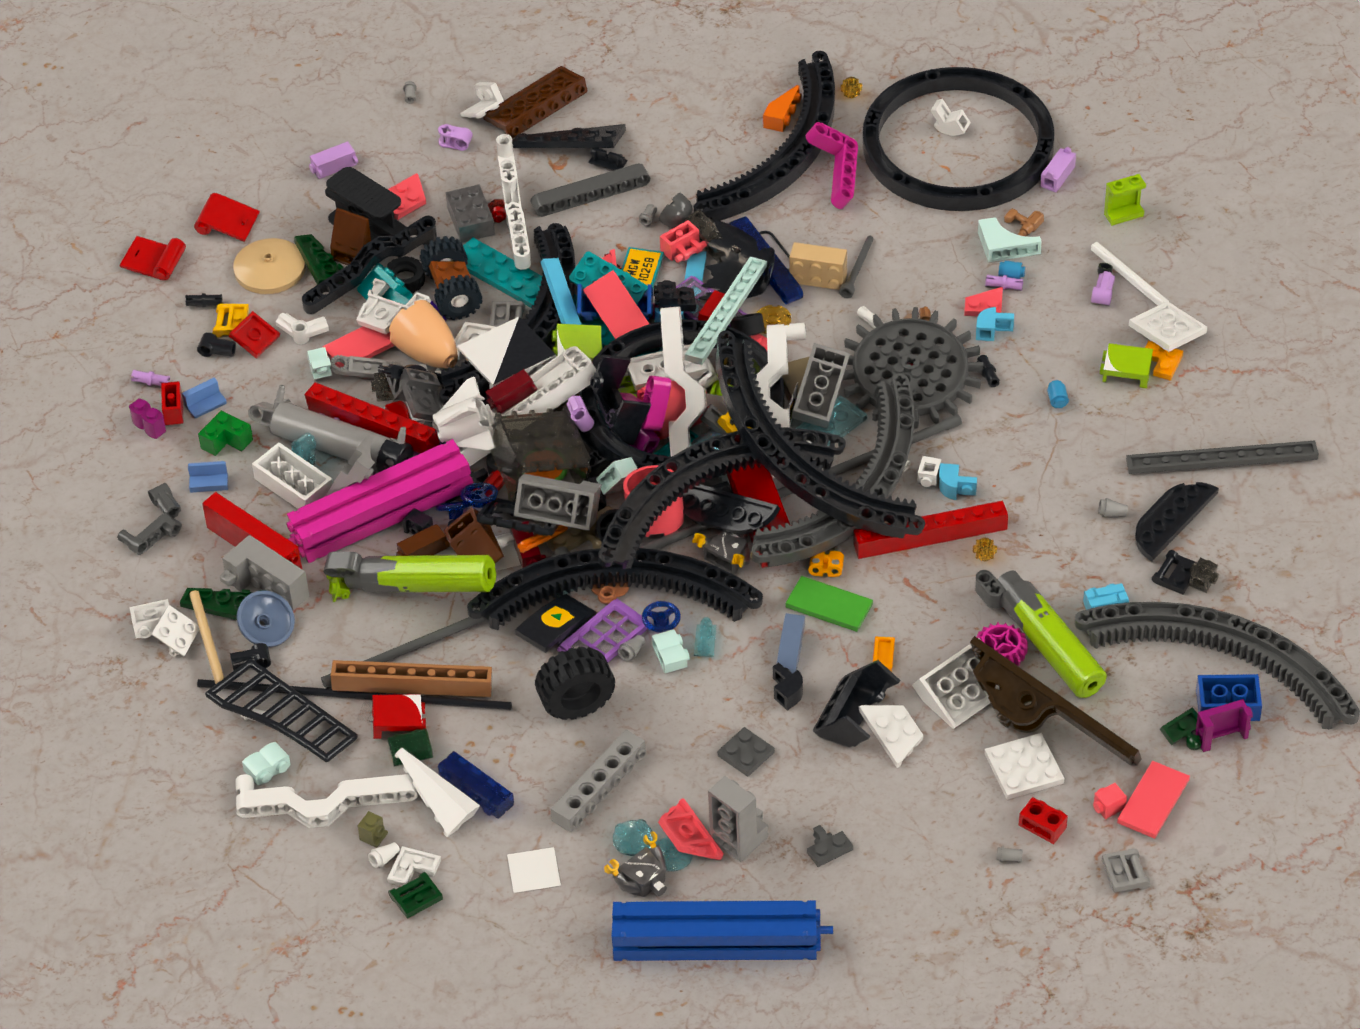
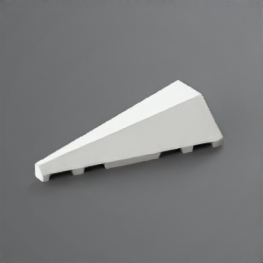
[395,748,480,837]

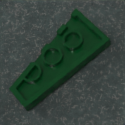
[294,234,344,285]
[180,588,266,620]

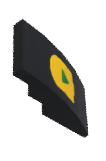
[515,594,597,653]

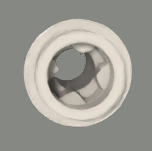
[368,842,400,868]

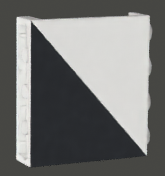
[457,317,556,389]

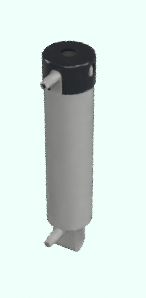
[248,385,414,472]

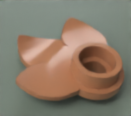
[591,583,629,604]

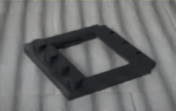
[477,497,560,536]

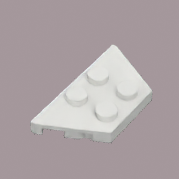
[859,705,923,768]

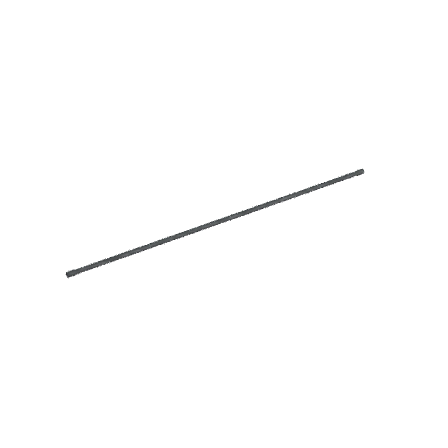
[321,414,962,688]

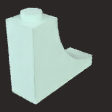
[978,217,1042,263]

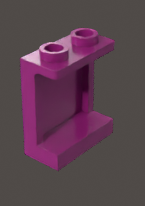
[1195,699,1253,752]

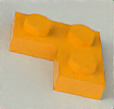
[1145,340,1184,381]

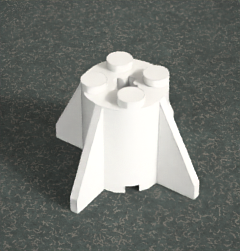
[433,377,501,451]

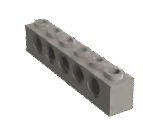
[550,730,646,832]

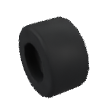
[730,313,765,336]

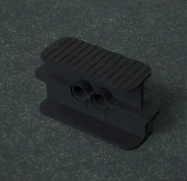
[325,167,407,257]

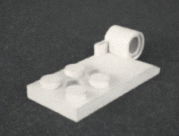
[627,344,716,391]

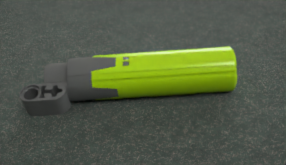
[323,552,496,592]
[975,570,1107,698]

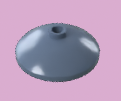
[237,591,295,647]

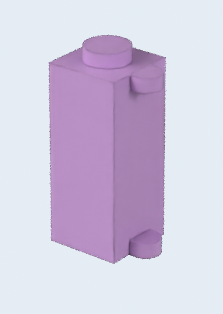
[309,141,358,179]
[1040,147,1076,193]

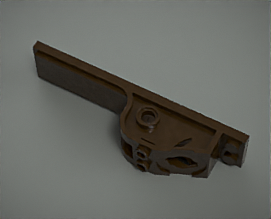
[970,636,1142,765]

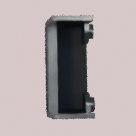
[590,355,651,445]
[813,660,901,747]

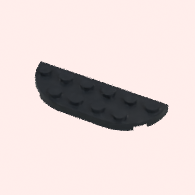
[1135,482,1219,562]
[682,484,780,534]

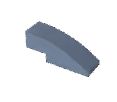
[777,613,805,673]

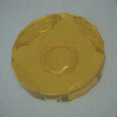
[757,305,791,334]

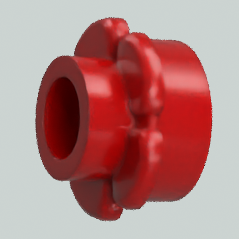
[491,206,506,223]

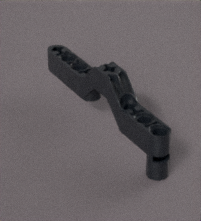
[302,215,437,314]

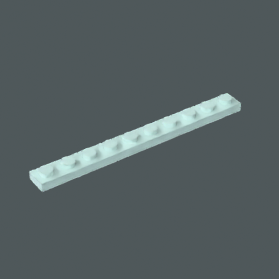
[685,257,767,365]

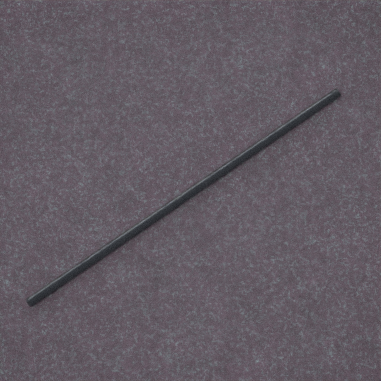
[197,679,512,710]

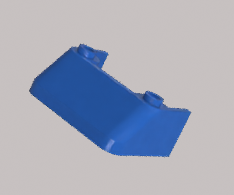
[577,284,654,321]

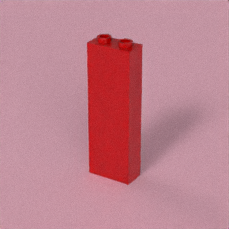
[727,464,791,568]
[202,492,302,569]

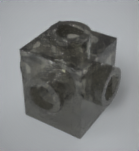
[371,373,396,402]
[1189,557,1219,593]

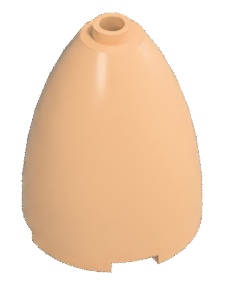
[389,300,458,369]

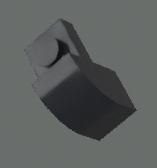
[773,662,803,711]

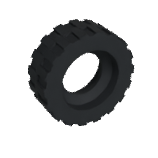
[385,256,425,293]

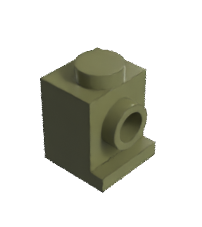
[357,811,388,848]

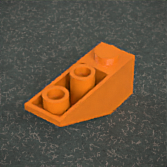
[763,85,802,132]

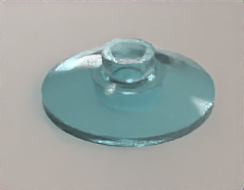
[656,837,693,871]

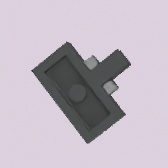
[807,825,853,867]

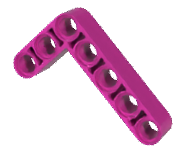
[806,122,858,209]
[620,376,671,431]

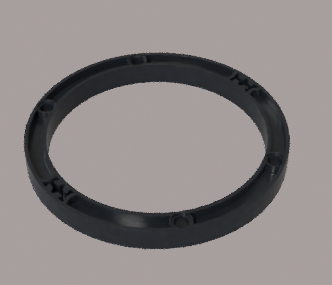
[863,67,1054,211]
[579,320,785,479]

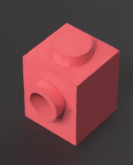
[1093,783,1127,819]

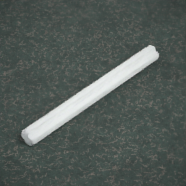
[1091,242,1169,306]

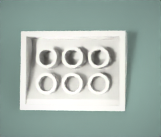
[912,638,999,729]

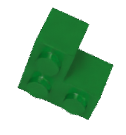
[198,410,253,456]

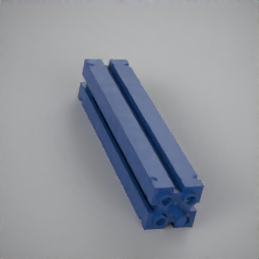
[612,900,833,961]

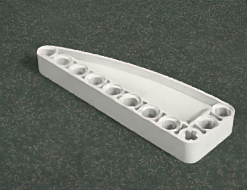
[458,346,596,466]

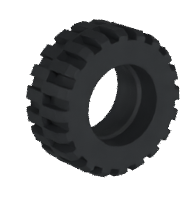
[535,647,615,720]

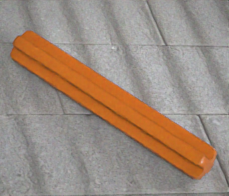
[517,525,568,553]

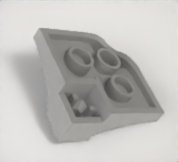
[325,435,375,496]

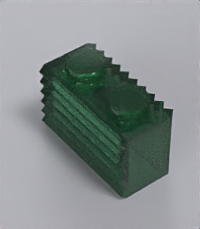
[387,729,433,766]

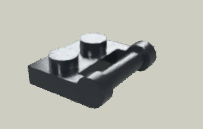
[1152,550,1200,595]

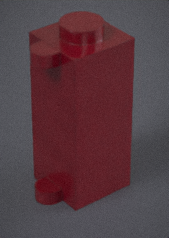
[486,369,538,414]
[510,521,547,568]

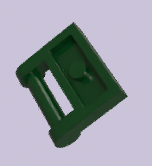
[388,872,443,919]

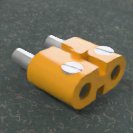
[808,545,844,577]

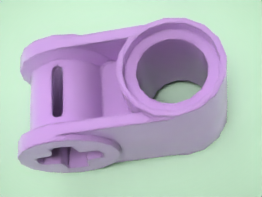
[438,124,473,151]

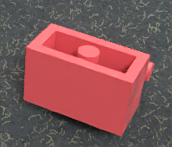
[660,220,707,263]

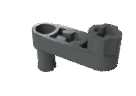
[117,513,182,555]

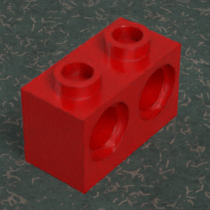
[1019,797,1068,844]

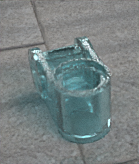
[291,433,316,466]

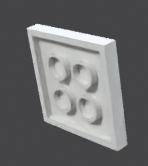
[1128,301,1208,352]
[984,733,1065,800]

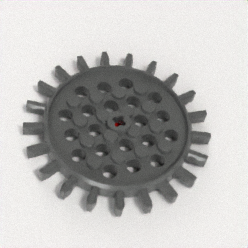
[843,307,983,428]

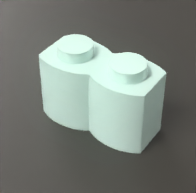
[652,629,690,673]
[242,742,291,785]

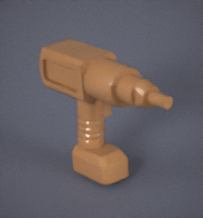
[1004,208,1044,237]

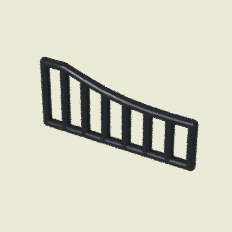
[205,659,358,762]

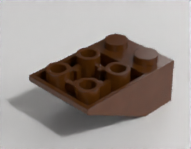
[330,208,371,265]
[444,507,504,564]

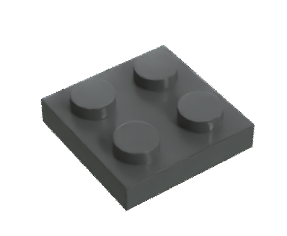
[717,727,775,777]

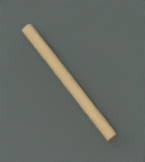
[189,590,224,684]

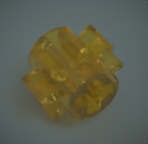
[841,77,862,98]
[973,537,997,562]

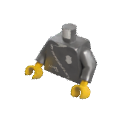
[692,531,750,575]
[604,831,667,897]

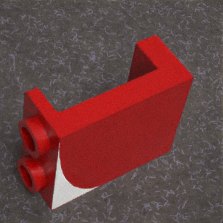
[372,694,426,739]

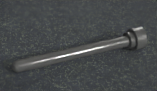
[839,235,874,298]

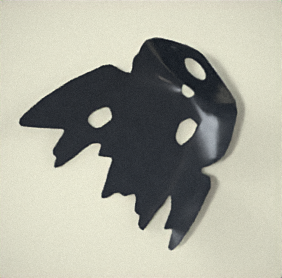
[699,220,775,300]

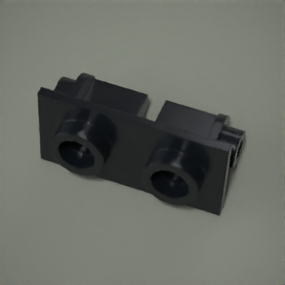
[588,148,628,170]

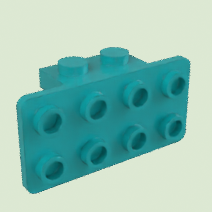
[569,251,648,305]
[357,263,414,305]

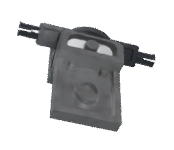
[378,364,443,421]

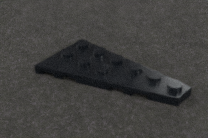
[512,124,626,148]

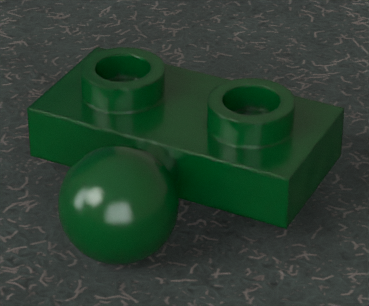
[1160,707,1202,750]

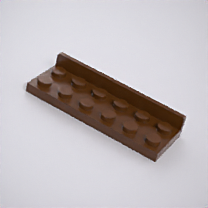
[483,66,588,139]

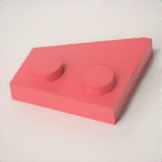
[964,287,1003,316]

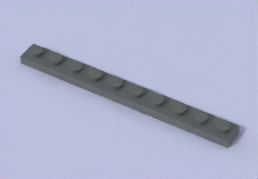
[1126,440,1319,474]

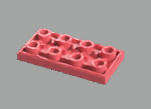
[583,270,649,339]
[323,326,395,368]
[1117,760,1190,839]

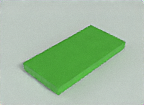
[785,576,873,632]

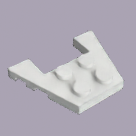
[356,278,431,334]

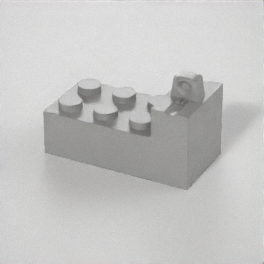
[791,343,850,428]
[514,474,602,530]
[220,535,310,611]
[708,776,768,862]

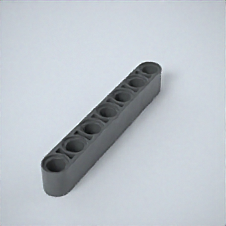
[530,163,651,217]

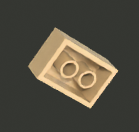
[789,242,847,290]

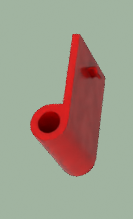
[194,193,260,242]
[120,236,186,280]

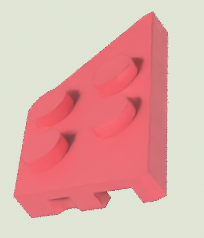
[388,173,426,220]
[658,798,724,860]

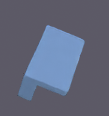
[182,377,227,418]
[188,461,228,493]

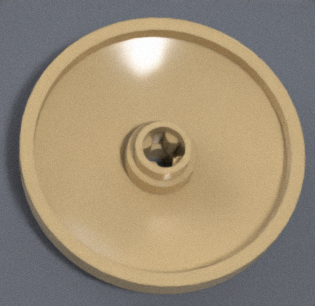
[233,238,306,294]

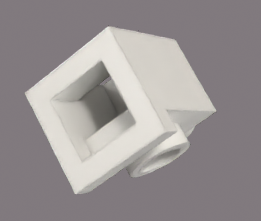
[917,456,941,487]

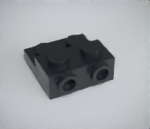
[654,280,696,312]

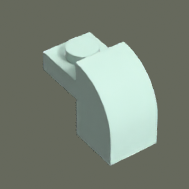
[307,347,332,379]

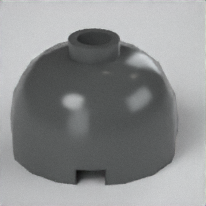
[659,193,692,228]

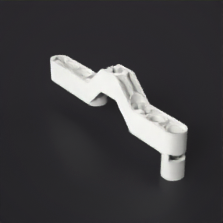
[496,134,531,270]
[660,307,707,457]
[756,322,806,479]
[236,774,418,828]

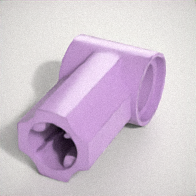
[1091,271,1115,306]
[566,395,594,432]

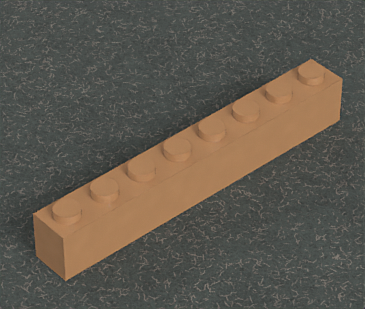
[331,660,492,697]

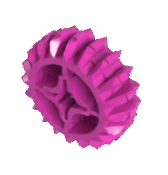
[977,622,1028,666]

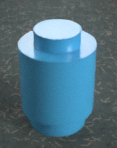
[998,260,1026,279]
[1047,380,1069,408]

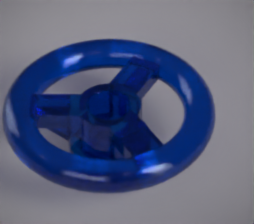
[460,482,498,508]
[436,500,474,519]
[642,601,681,633]

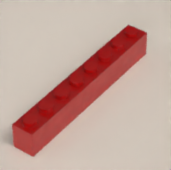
[304,382,440,453]
[853,500,1008,559]

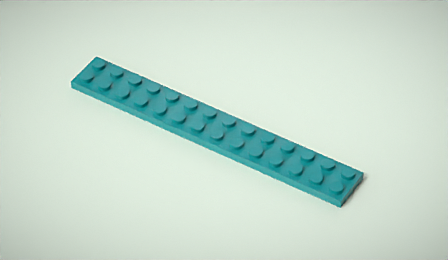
[463,237,663,372]

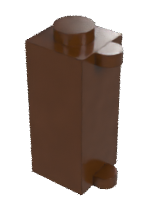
[396,524,450,556]

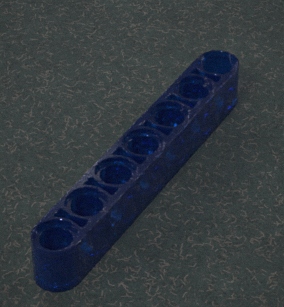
[729,216,804,305]

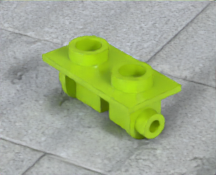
[326,575,350,602]

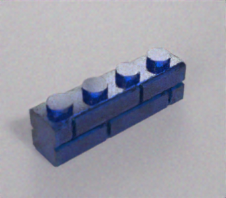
[438,751,514,819]

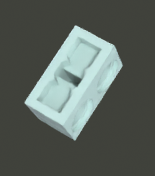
[596,457,637,495]

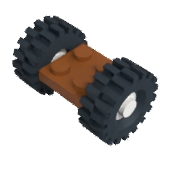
[420,236,483,320]

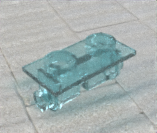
[694,617,717,657]

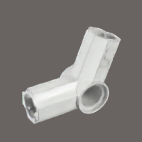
[276,313,329,345]

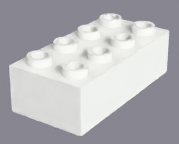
[252,443,333,509]

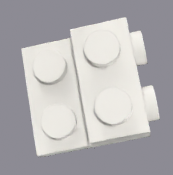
[129,599,169,639]

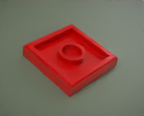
[229,311,281,359]

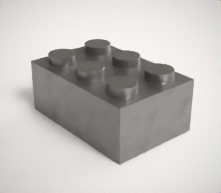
[445,184,495,243]

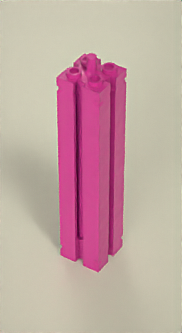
[286,439,474,563]

